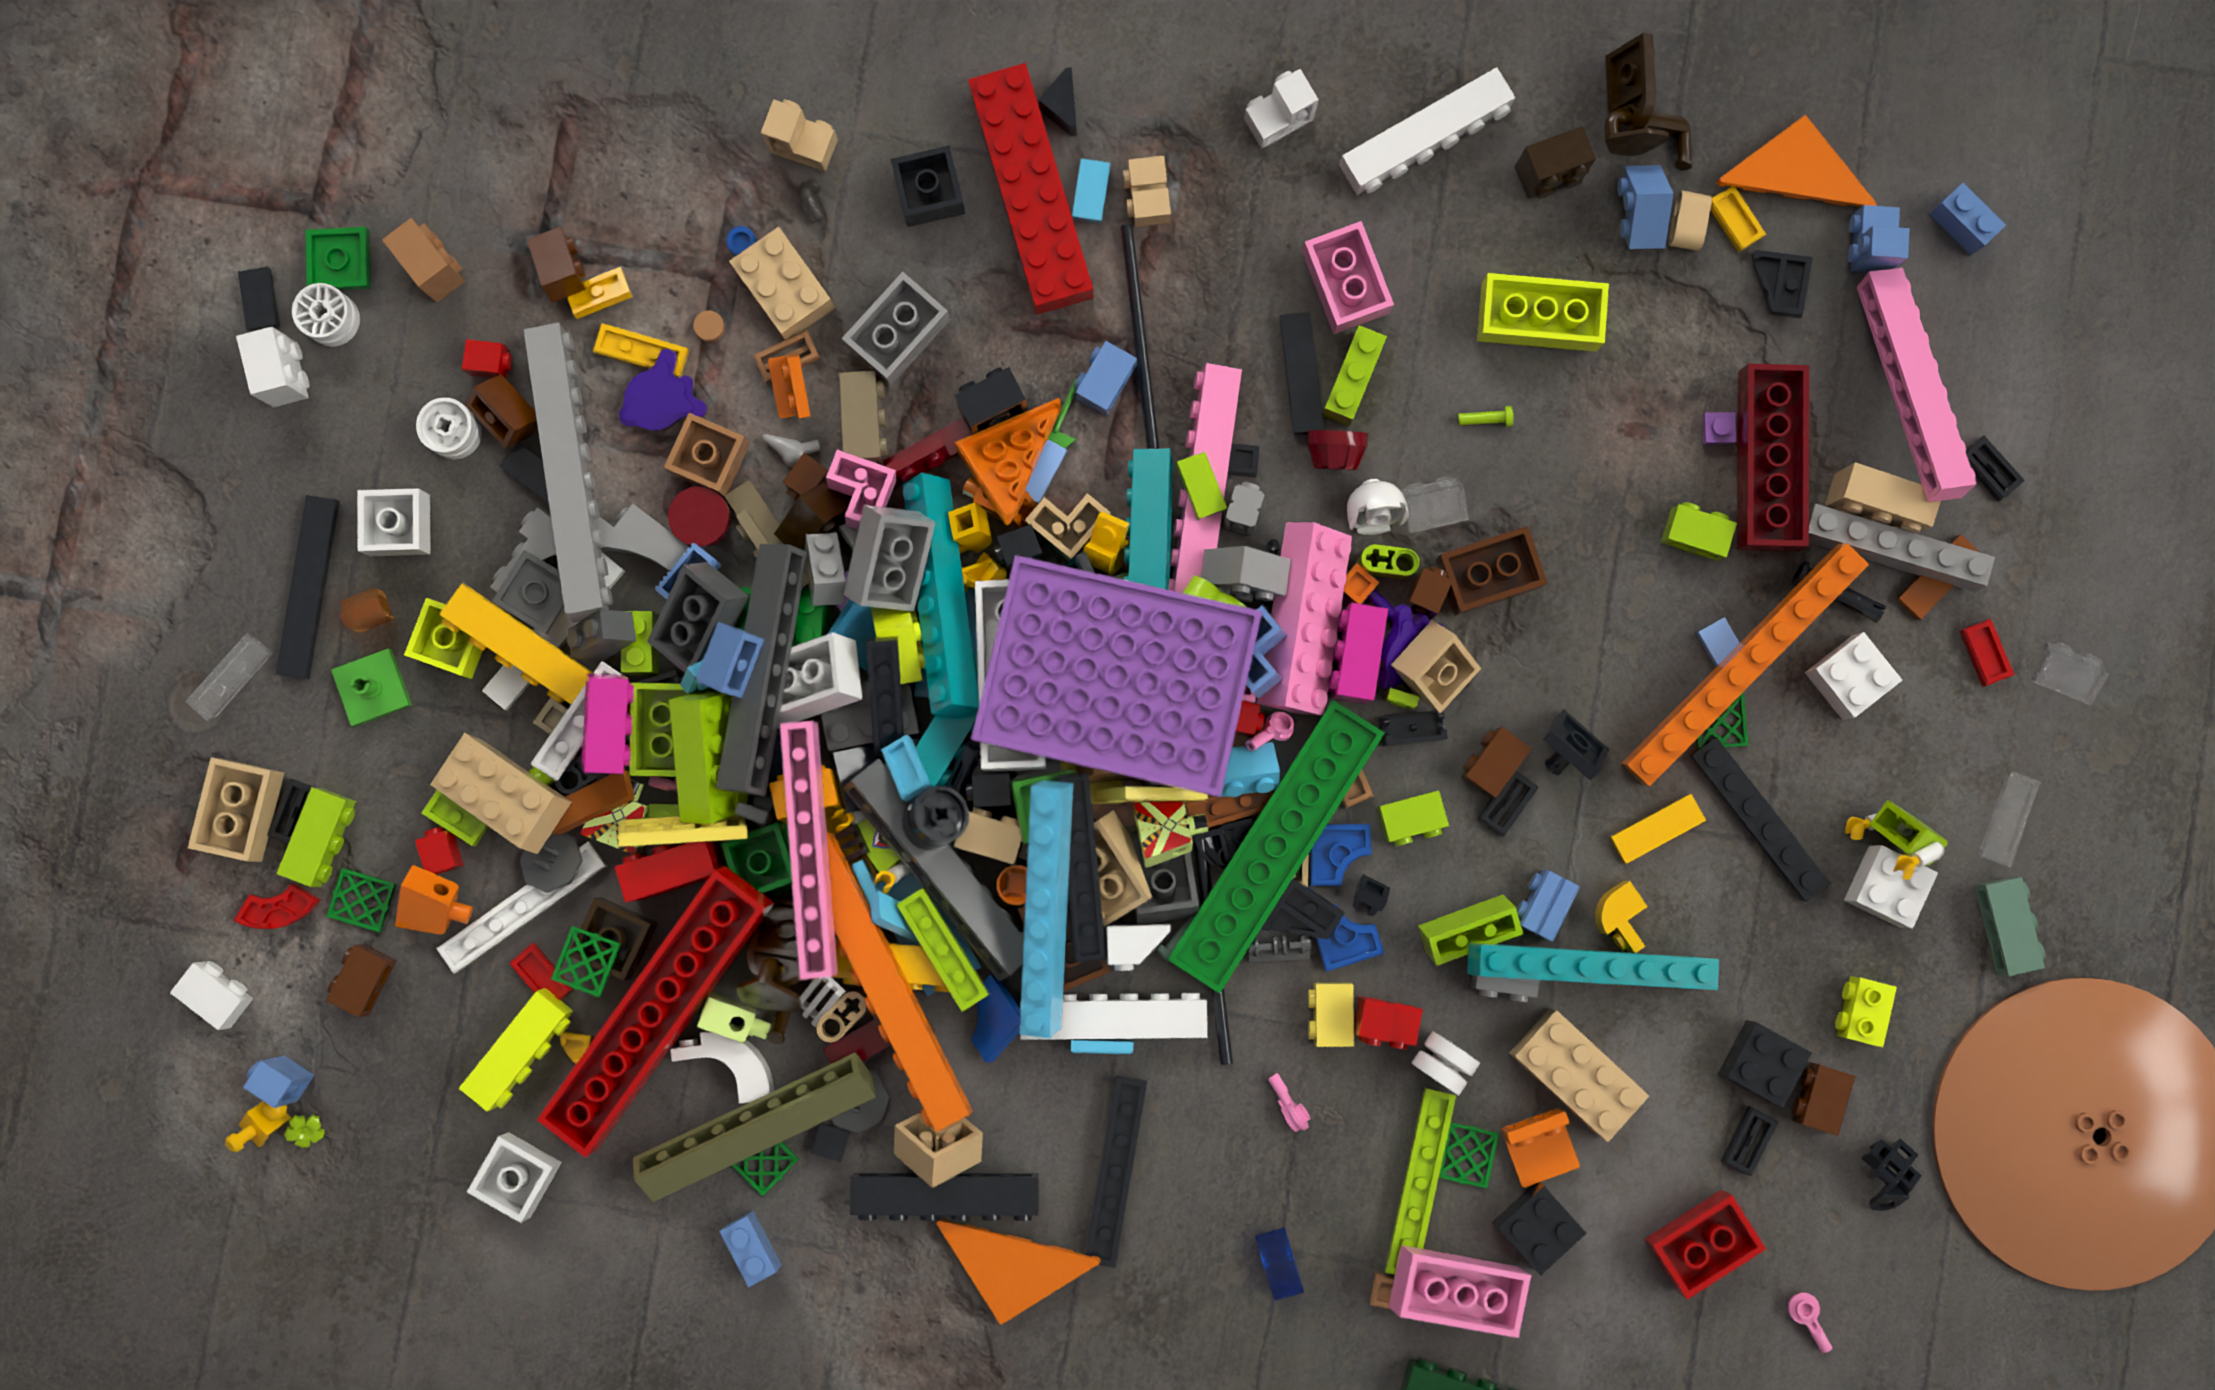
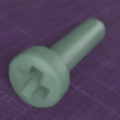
[1156,917,1194,963]

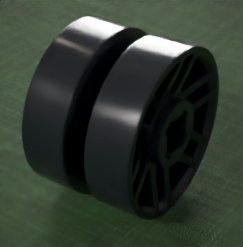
[902,786,969,851]

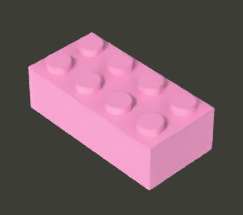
[1389,1245,1531,1338]

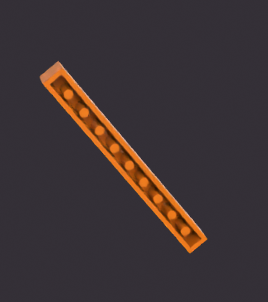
[1621,543,1869,786]
[827,833,973,1132]

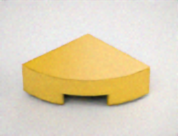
[560,1031,593,1064]

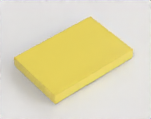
[1096,787,1208,802]

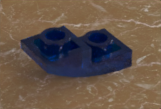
[1255,1227,1305,1301]

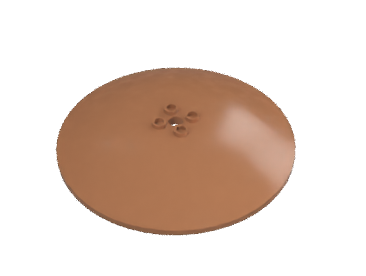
[1932,978,2215,1290]

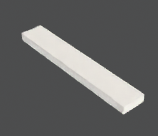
[482,551,625,711]
[436,841,608,974]

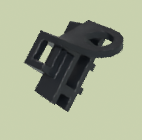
[1861,1138,1922,1211]

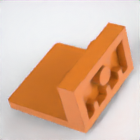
[1500,1108,1580,1187]

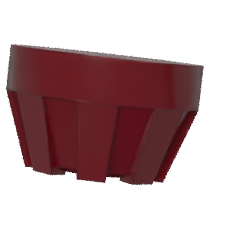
[1307,430,1369,470]
[668,486,731,548]

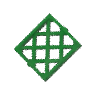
[1697,692,1749,749]
[326,868,396,932]
[551,926,621,997]
[1439,1122,1499,1189]
[732,1142,799,1196]

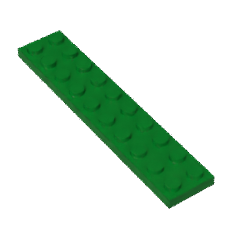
[1167,700,1385,993]

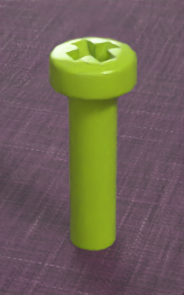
[1458,406,1514,427]

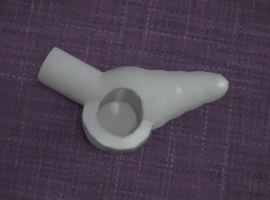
[762,434,820,467]

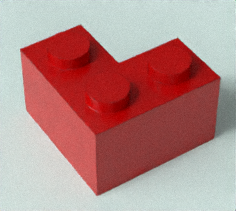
[1354,995,1423,1050]

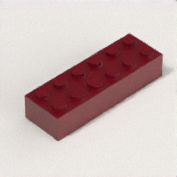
[1737,363,1809,552]

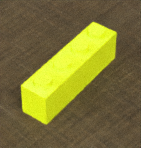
[459,988,574,1112]

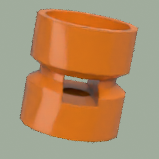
[997,865,1027,905]

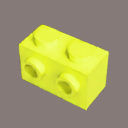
[1835,976,1897,1048]

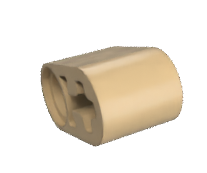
[1669,190,1712,252]
[816,990,868,1042]

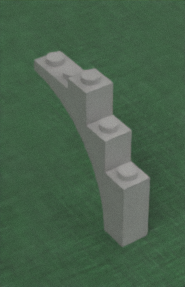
[490,504,691,592]

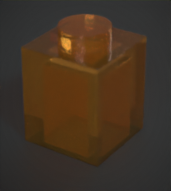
[340,588,394,633]

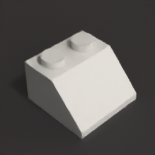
[1107,924,1170,971]

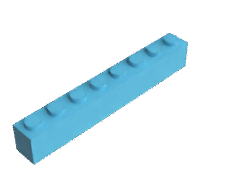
[1020,780,1073,1039]

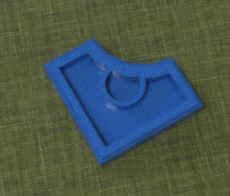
[1309,824,1371,886]
[1314,904,1385,972]
[970,974,1021,1063]

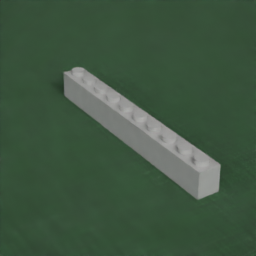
[523,322,613,623]

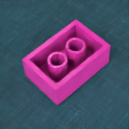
[1328,603,1388,705]
[581,673,634,774]

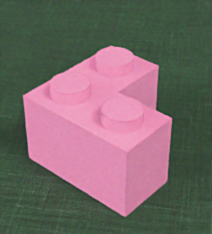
[826,450,896,530]

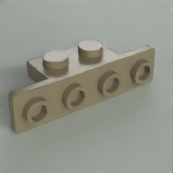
[725,480,809,589]

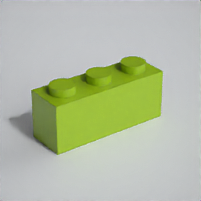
[1322,325,1387,427]
[277,787,356,887]
[1418,894,1523,966]

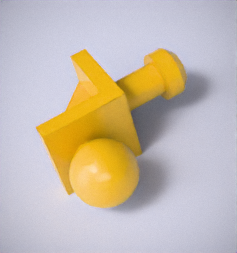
[961,552,1007,593]
[225,1101,291,1152]

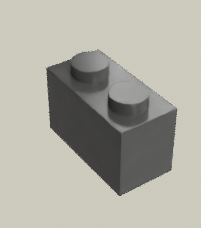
[567,609,636,661]

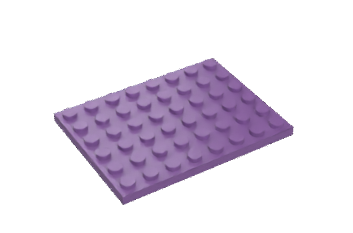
[971,555,1262,797]

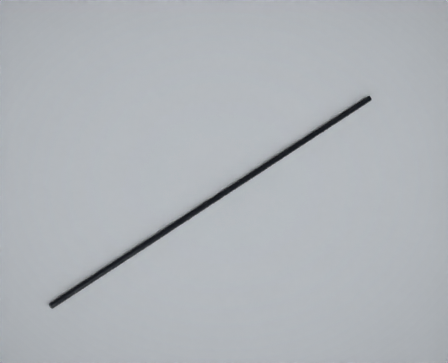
[1121,224,1233,1065]

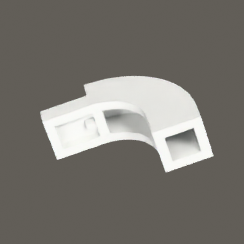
[671,1030,774,1104]

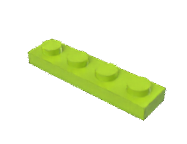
[897,888,989,1011]

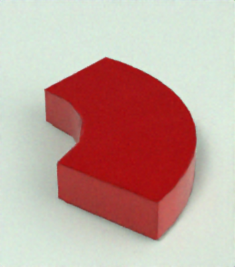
[233,883,321,929]

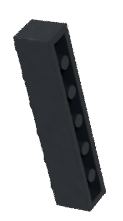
[850,1173,1039,1221]

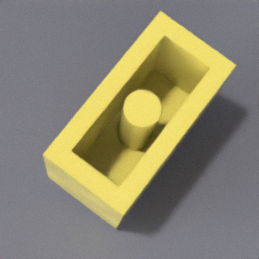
[1308,982,1354,1047]

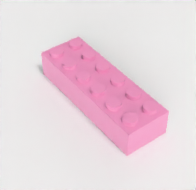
[1257,522,1352,716]

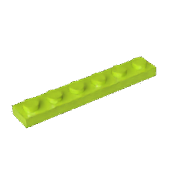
[1385,1087,1456,1275]

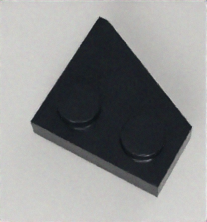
[1751,250,1813,319]
[1261,878,1345,939]

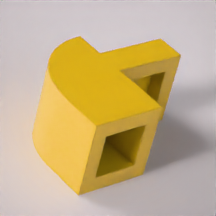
[948,502,992,553]
[1083,511,1130,576]
[1595,881,1648,953]

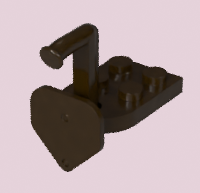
[1604,33,1693,171]
[737,895,802,1044]

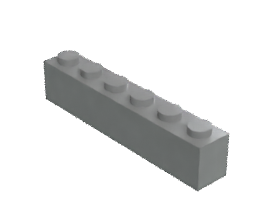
[1809,504,1995,592]

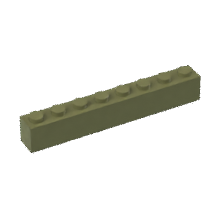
[633,1052,876,1202]

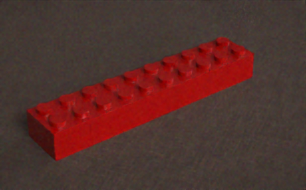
[537,866,775,1158]

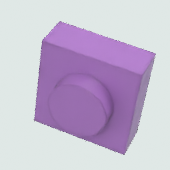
[1702,412,1736,445]

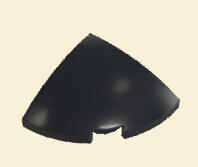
[1192,816,1254,869]

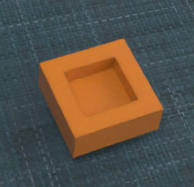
[1343,563,1380,604]

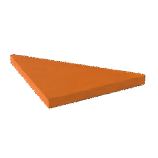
[1716,115,1877,207]
[954,398,1062,525]
[936,1218,1101,1325]

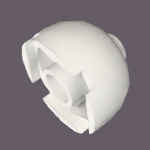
[1347,479,1409,535]

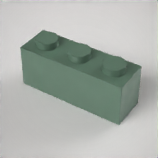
[1974,877,2045,976]

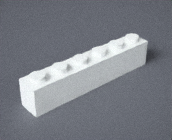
[1339,67,1515,195]
[1021,993,1207,1040]

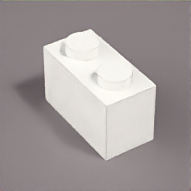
[170,961,254,1030]

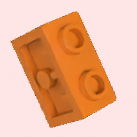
[768,353,811,419]

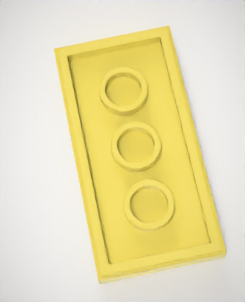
[618,814,747,847]

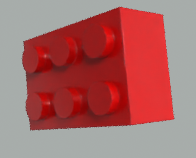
[614,841,724,903]
[1644,1190,1766,1300]

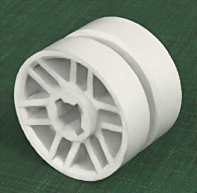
[292,283,360,347]
[416,398,482,459]
[1411,1031,1480,1096]

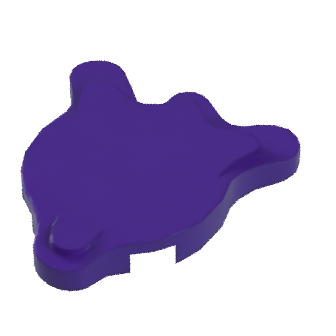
[619,349,708,430]
[1378,604,1444,690]

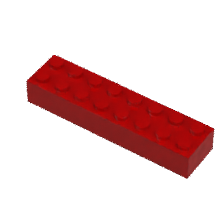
[968,63,1094,315]

